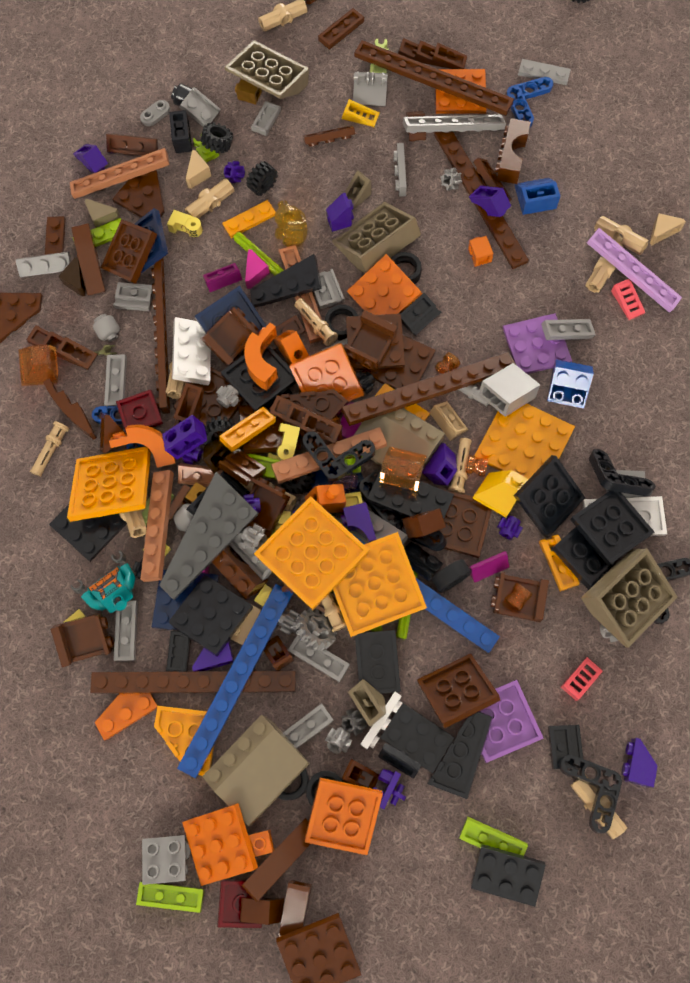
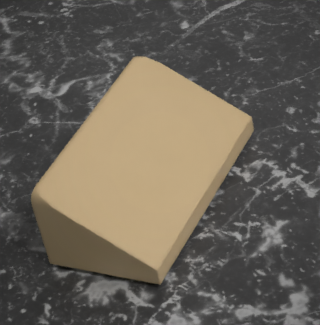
[429,401,468,441]

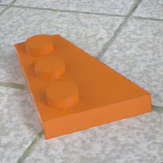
[95,693,158,741]

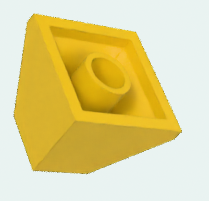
[472,470,529,518]

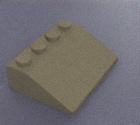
[225,40,309,99]
[332,202,421,273]
[354,408,445,479]
[581,548,677,648]
[202,715,310,827]

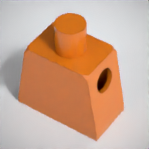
[274,330,309,365]
[305,484,346,513]

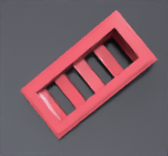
[611,279,645,320]
[561,657,603,701]

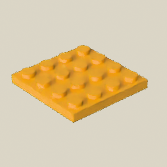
[474,404,575,479]
[67,446,151,522]
[254,496,369,610]
[333,532,427,637]

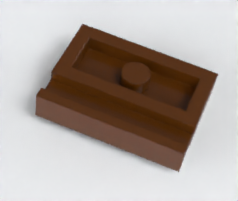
[218,449,266,487]

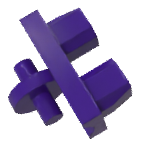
[373,769,406,809]

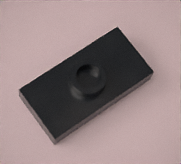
[166,631,191,672]
[378,742,422,778]

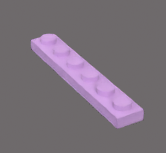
[587,228,682,313]

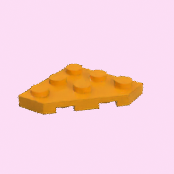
[154,706,214,776]

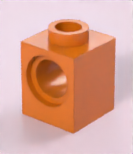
[468,236,494,267]
[248,830,274,857]

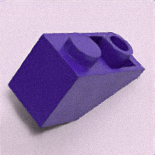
[326,193,354,232]
[422,443,457,486]
[622,738,658,788]

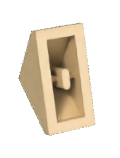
[186,150,211,189]
[650,213,686,246]

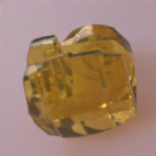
[275,200,307,247]

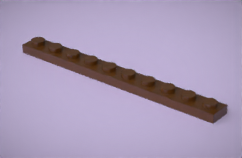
[354,40,514,116]
[434,131,529,269]
[151,257,170,414]
[342,352,517,426]
[90,671,296,694]

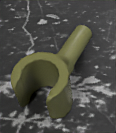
[95,345,117,356]

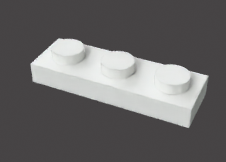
[360,692,402,750]

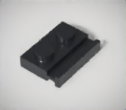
[401,293,441,336]
[404,542,443,581]
[548,725,583,770]

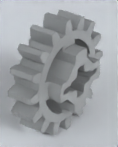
[295,608,337,651]

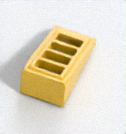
[341,99,380,127]

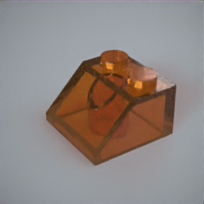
[380,446,427,491]

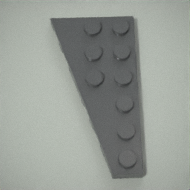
[159,472,259,600]

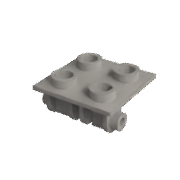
[353,71,388,106]
[142,835,188,885]

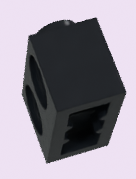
[169,110,192,153]

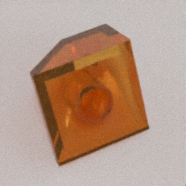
[18,345,58,386]

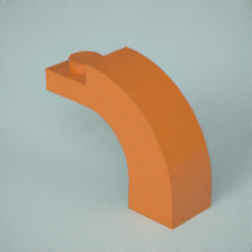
[244,323,278,391]
[109,425,176,468]

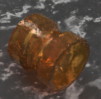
[435,352,461,374]
[466,455,488,477]
[505,583,533,611]

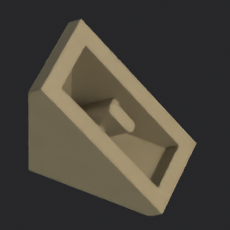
[344,170,371,210]
[85,199,121,228]
[348,680,386,726]

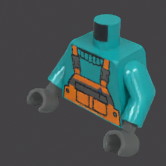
[71,550,136,613]

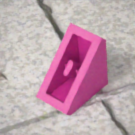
[245,249,269,289]

